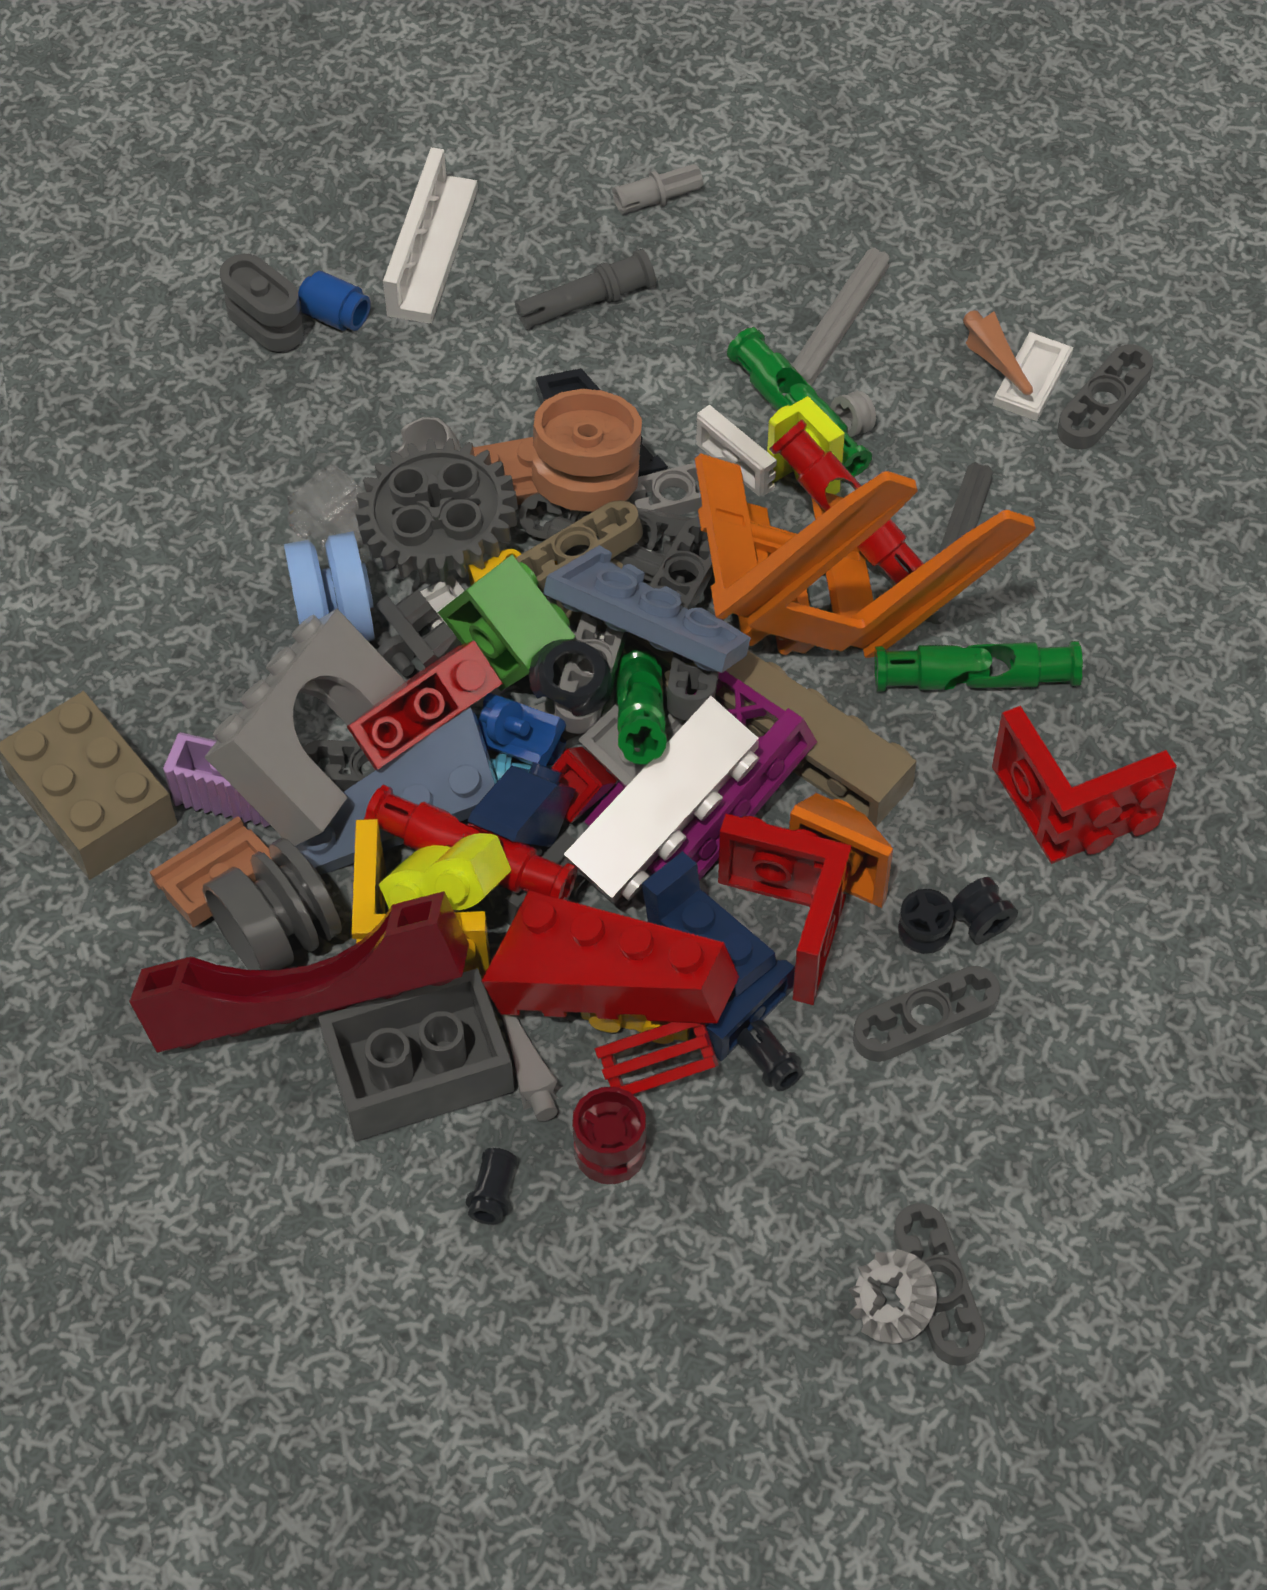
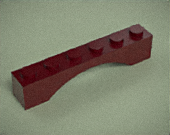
[129,891,469,1053]

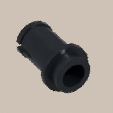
[737,1020,803,1091]
[465,1148,518,1225]

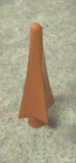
[963,310,1033,395]

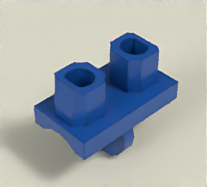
[478,693,566,766]

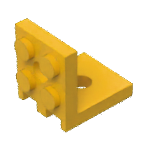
[352,819,491,979]

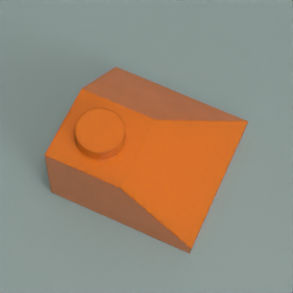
[789,793,893,908]

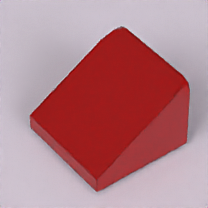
[551,747,616,823]

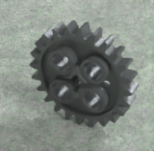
[355,438,518,583]

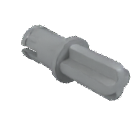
[612,164,703,215]

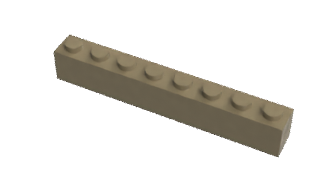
[556,559,917,827]

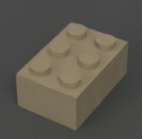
[0,691,177,880]

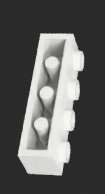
[564,696,759,904]

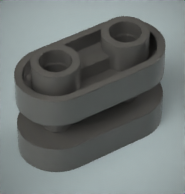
[220,254,304,352]

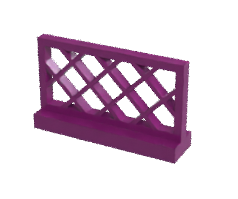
[584,671,817,881]

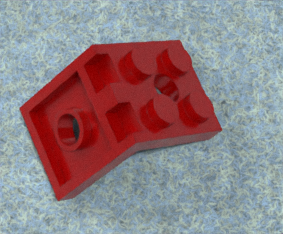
[992,705,1177,864]
[718,814,852,1005]

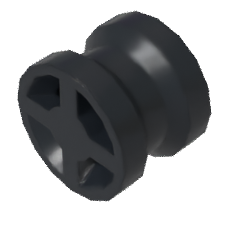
[951,877,1018,944]
[898,889,954,954]

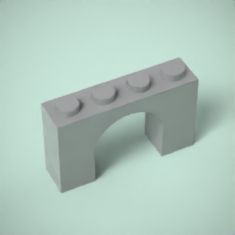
[204,609,406,846]

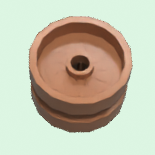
[532,389,642,512]

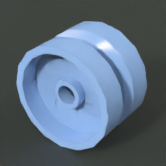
[284,531,375,642]

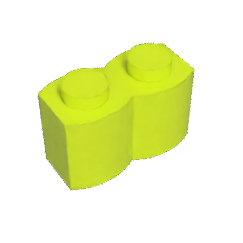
[379,833,511,910]

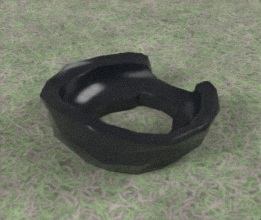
[529,639,614,716]

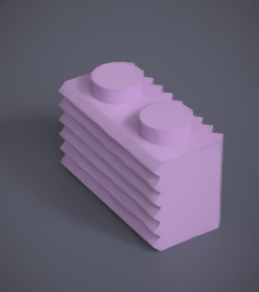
[163,732,270,827]

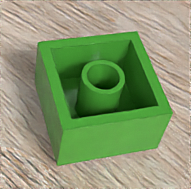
[438,554,576,691]

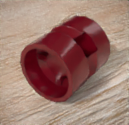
[572,1087,646,1184]

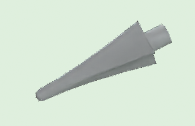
[500,1015,558,1121]

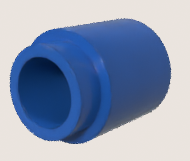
[298,271,371,331]

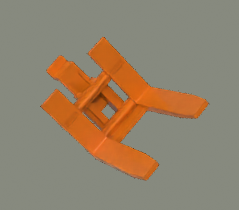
[695,453,1036,658]

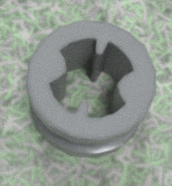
[830,390,876,437]

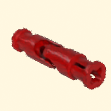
[769,419,924,584]
[364,785,578,900]

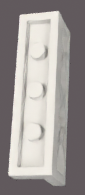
[383,147,478,324]

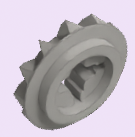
[848,1249,937,1344]

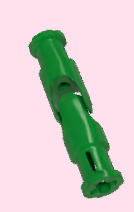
[727,327,872,483]
[874,641,1083,692]
[616,649,667,764]

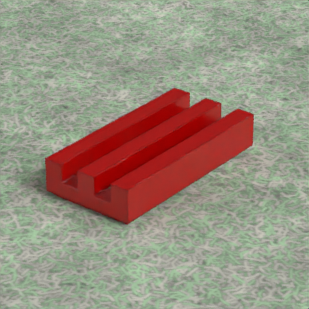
[594,1022,719,1094]

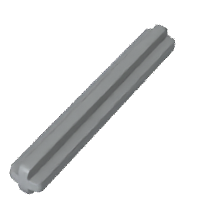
[792,248,889,386]

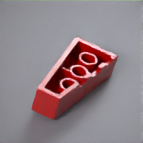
[481,890,739,1024]

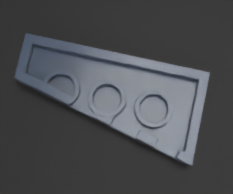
[543,545,751,673]
[295,707,497,875]

